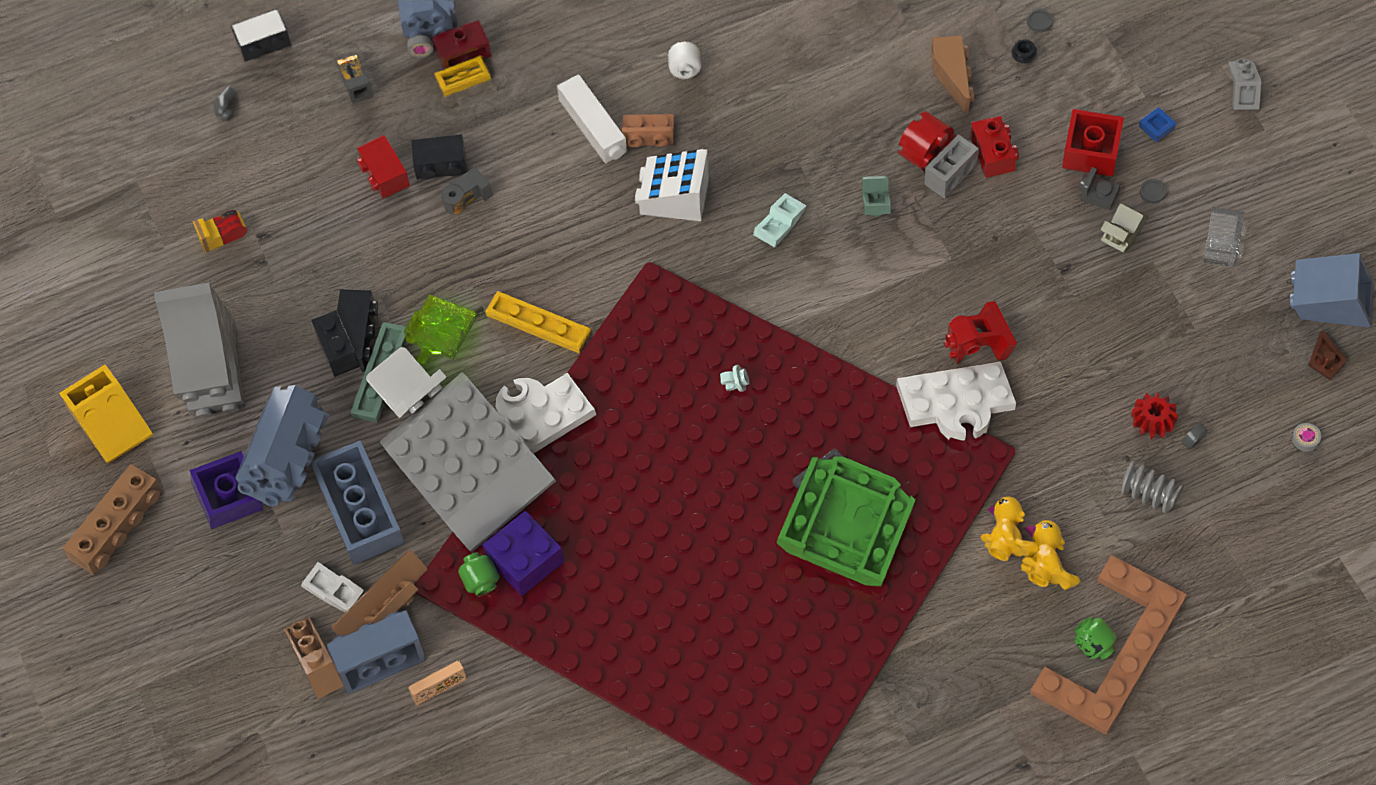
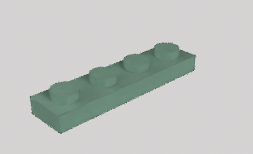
[351,322,409,423]

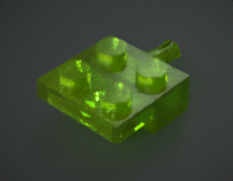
[404,294,477,366]

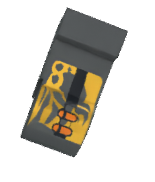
[337,54,373,104]
[441,167,493,215]

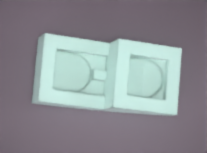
[754,193,806,248]

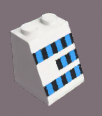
[635,149,709,221]

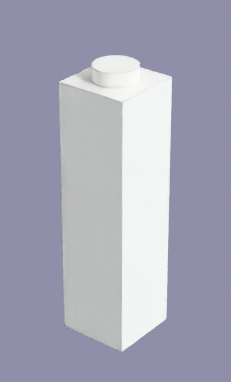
[557,74,627,164]

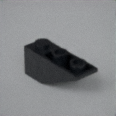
[337,289,378,372]

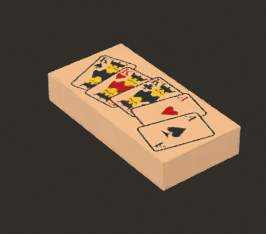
[408,661,467,706]

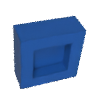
[1139,107,1176,142]

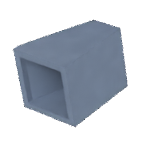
[1290,253,1373,327]

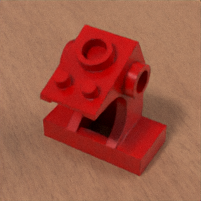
[943,301,1017,364]

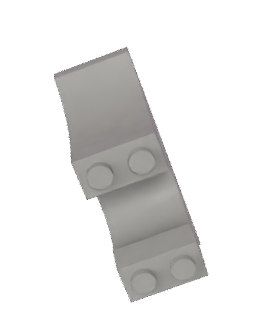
[154,283,245,418]

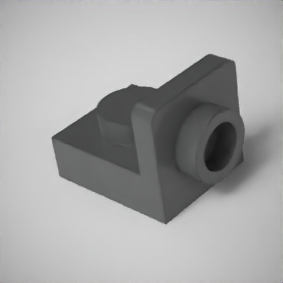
[1079,167,1120,211]

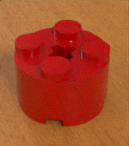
[898,111,957,172]

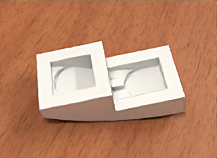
[301,562,364,612]

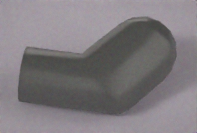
[214,86,237,121]

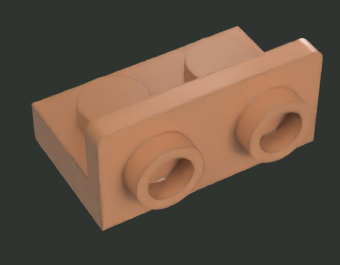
[622,114,674,147]

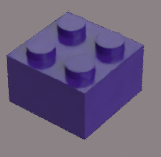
[189,451,263,529]
[483,511,564,596]

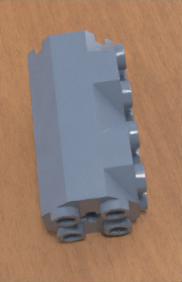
[398,0,458,40]
[235,385,329,506]

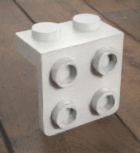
[366,347,446,418]

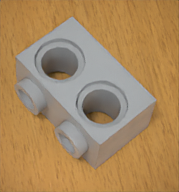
[924,134,979,199]

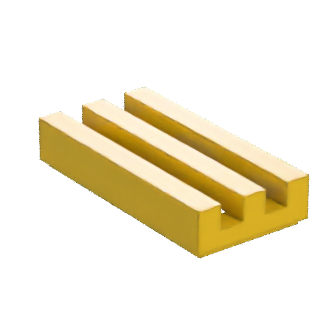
[434,56,491,97]

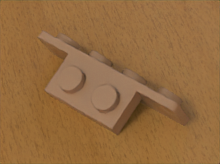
[332,550,427,636]

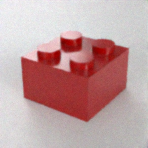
[1062,109,1124,177]

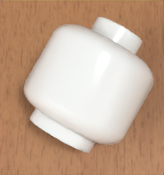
[668,42,701,79]

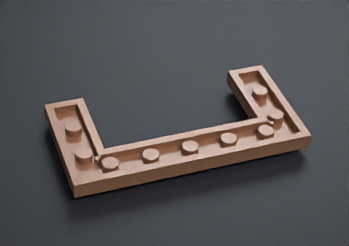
[1030,555,1187,735]

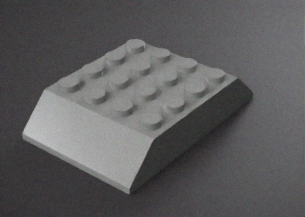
[380,372,556,553]

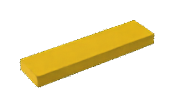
[485,291,592,354]

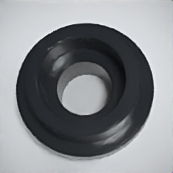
[1011,39,1037,64]

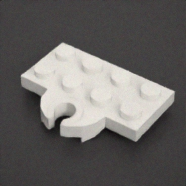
[896,362,1016,440]
[495,373,596,453]

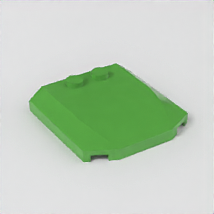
[777,457,915,586]

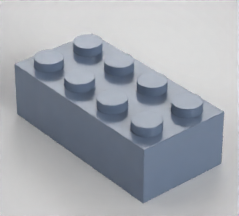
[310,440,404,565]

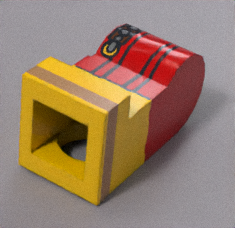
[193,210,247,253]

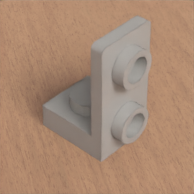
[1228,59,1261,110]

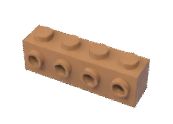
[62,464,162,575]

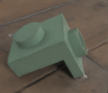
[862,175,891,216]

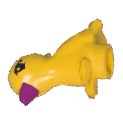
[980,496,1039,561]
[1021,520,1080,590]

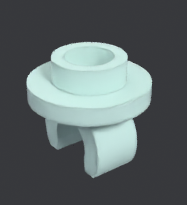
[720,365,749,392]

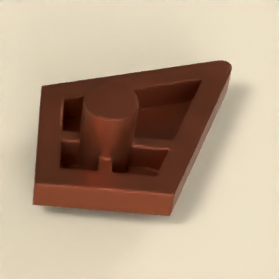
[1308,330,1347,381]

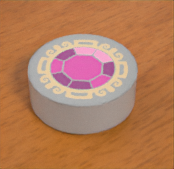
[407,35,433,57]
[1292,423,1321,452]

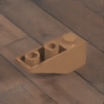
[931,35,974,113]
[284,617,344,699]

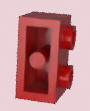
[970,116,1019,178]
[356,135,410,199]

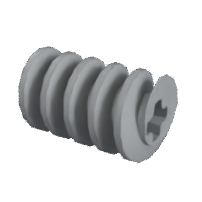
[1121,460,1184,514]

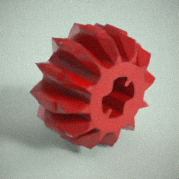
[1131,392,1178,440]

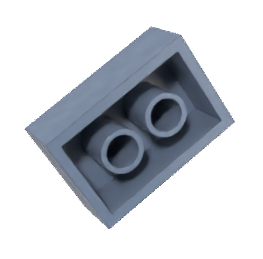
[327,610,426,695]

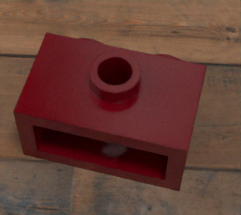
[432,20,492,69]

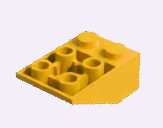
[59,364,153,464]

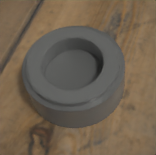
[1181,423,1208,449]

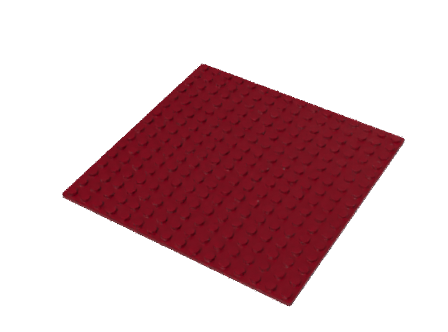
[415,262,1015,785]

